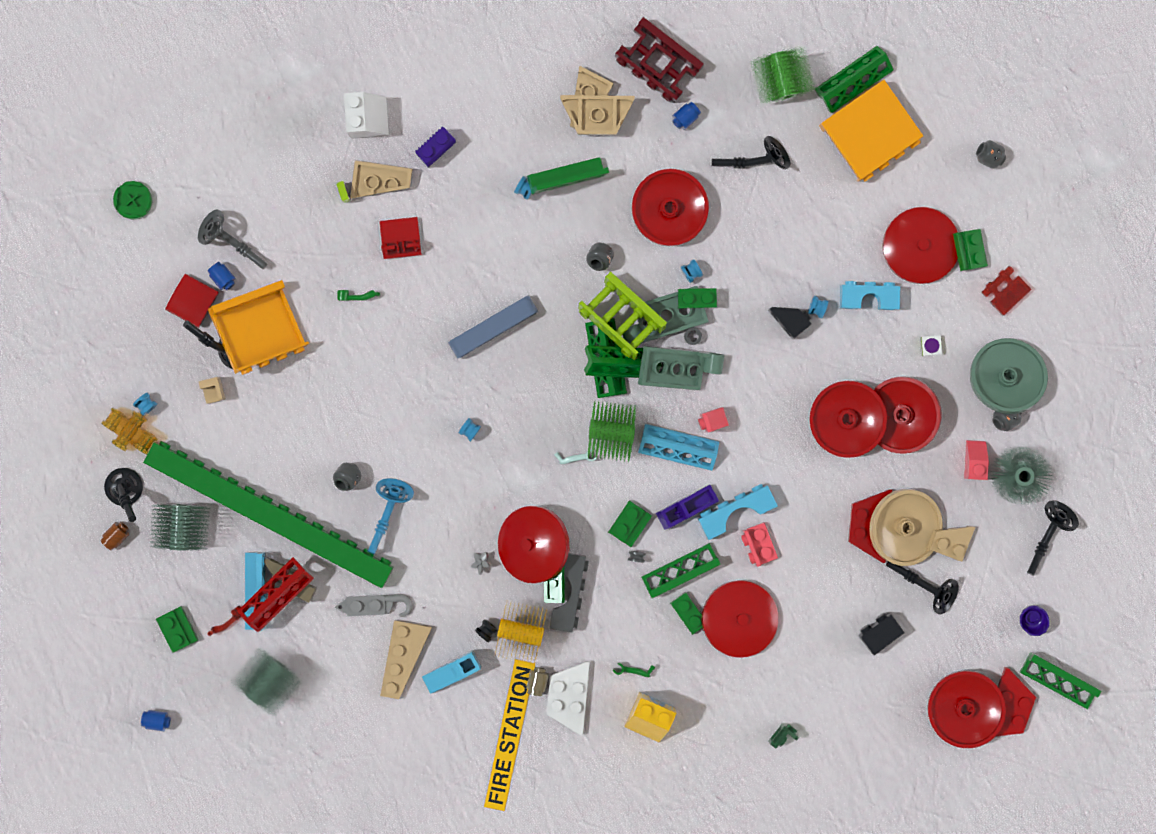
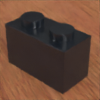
[858,613,905,655]

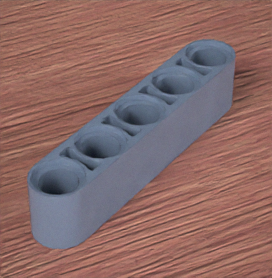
[448,295,539,359]

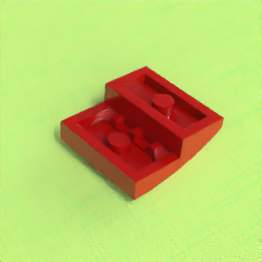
[165,274,219,328]

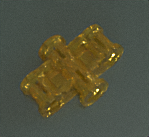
[101,407,158,455]

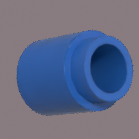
[672,102,701,130]
[208,262,236,291]
[141,710,171,732]

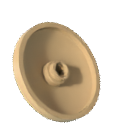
[870,489,943,566]

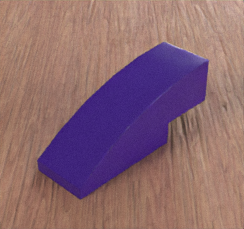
[656,484,719,530]

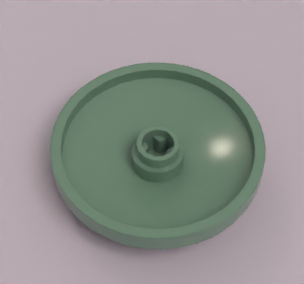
[970,338,1048,414]

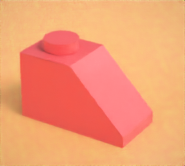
[964,440,989,480]

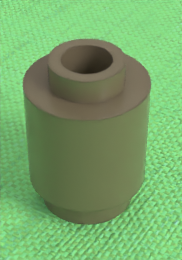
[527,667,549,696]

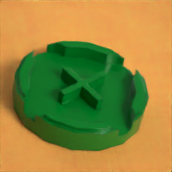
[113,181,152,220]

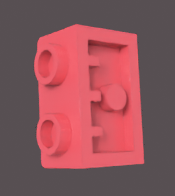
[741,522,778,567]

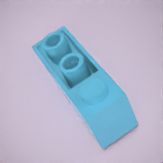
[422,650,481,694]

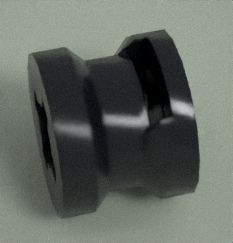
[475,619,498,643]

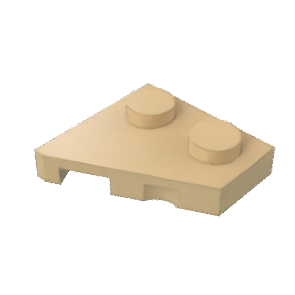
[927,526,975,562]

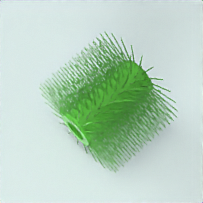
[751,47,816,104]
[588,401,636,462]

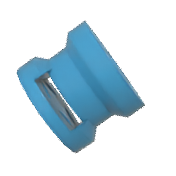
[514,176,532,200]
[681,259,703,283]
[807,296,829,319]
[133,392,157,416]
[458,418,482,442]

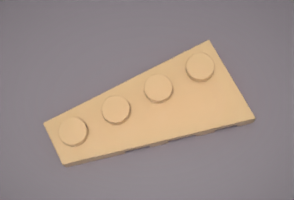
[380,620,432,699]

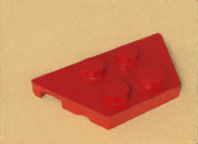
[848,489,892,563]
[995,667,1036,737]

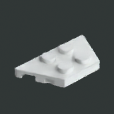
[546,661,590,735]

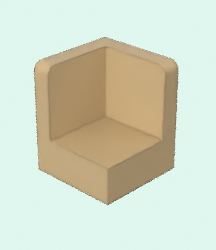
[198,377,225,404]

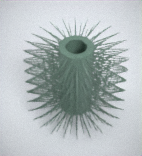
[989,446,1053,505]
[150,504,211,551]
[231,648,302,715]

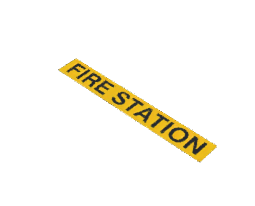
[484,659,536,811]

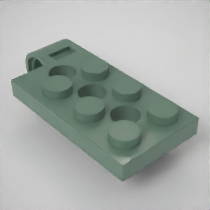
[623,286,709,344]
[638,346,725,390]

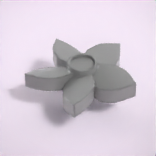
[471,552,490,575]

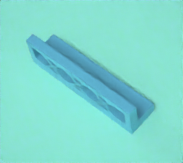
[638,424,719,471]
[245,552,265,631]

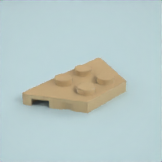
[560,95,635,135]

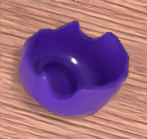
[1019,605,1050,636]

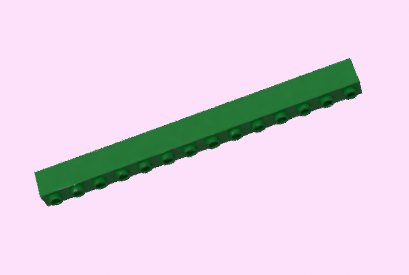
[143,441,394,588]

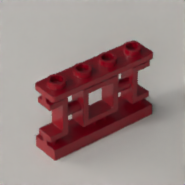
[615,17,704,102]

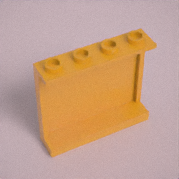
[819,80,923,182]
[208,280,309,375]

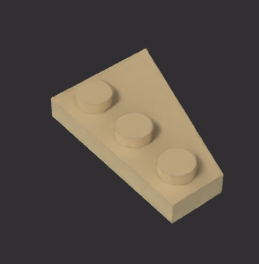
[570,65,613,129]
[350,160,413,199]

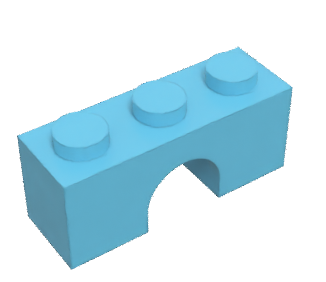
[840,281,900,310]

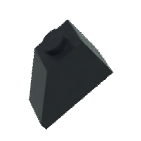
[768,307,812,339]

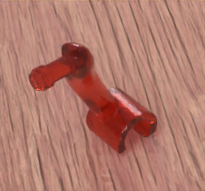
[207,606,241,636]

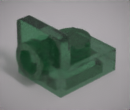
[768,723,799,749]

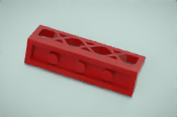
[237,557,314,632]

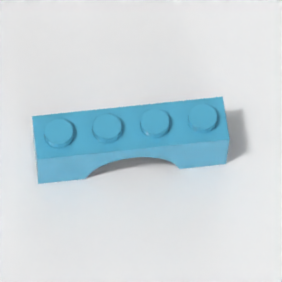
[698,484,778,540]

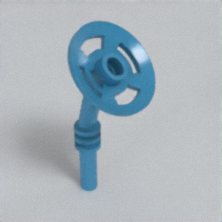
[368,478,414,554]

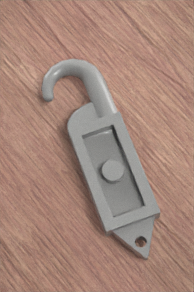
[335,594,412,617]

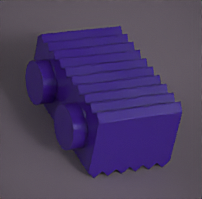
[415,127,456,168]

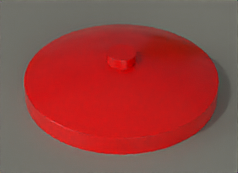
[632,169,709,246]
[883,207,958,284]
[874,376,942,454]
[809,381,887,458]
[498,506,569,583]
[702,580,778,658]
[927,671,1006,748]

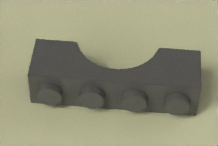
[550,553,589,633]

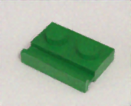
[953,229,988,271]
[608,500,652,547]
[156,606,199,653]

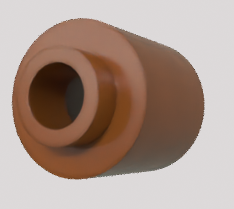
[101,522,129,550]

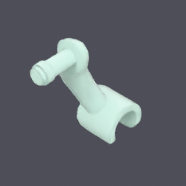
[554,450,596,464]

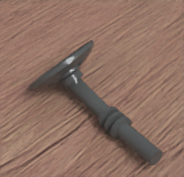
[198,209,268,269]

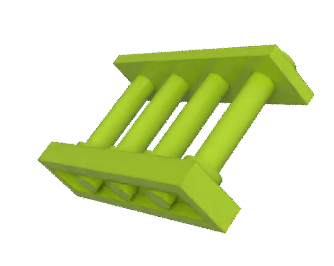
[578,271,667,360]

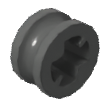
[684,328,702,345]
[628,551,646,563]

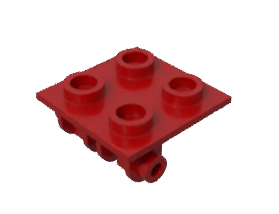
[379,217,422,259]

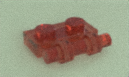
[981,266,1032,316]

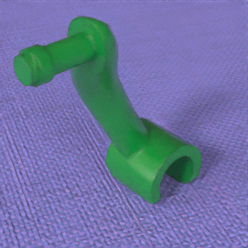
[337,290,380,301]
[613,662,655,677]

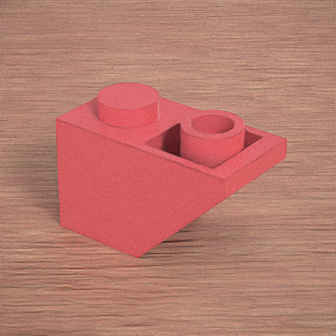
[698,407,729,433]

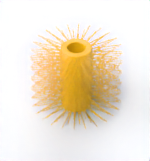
[494,602,547,664]

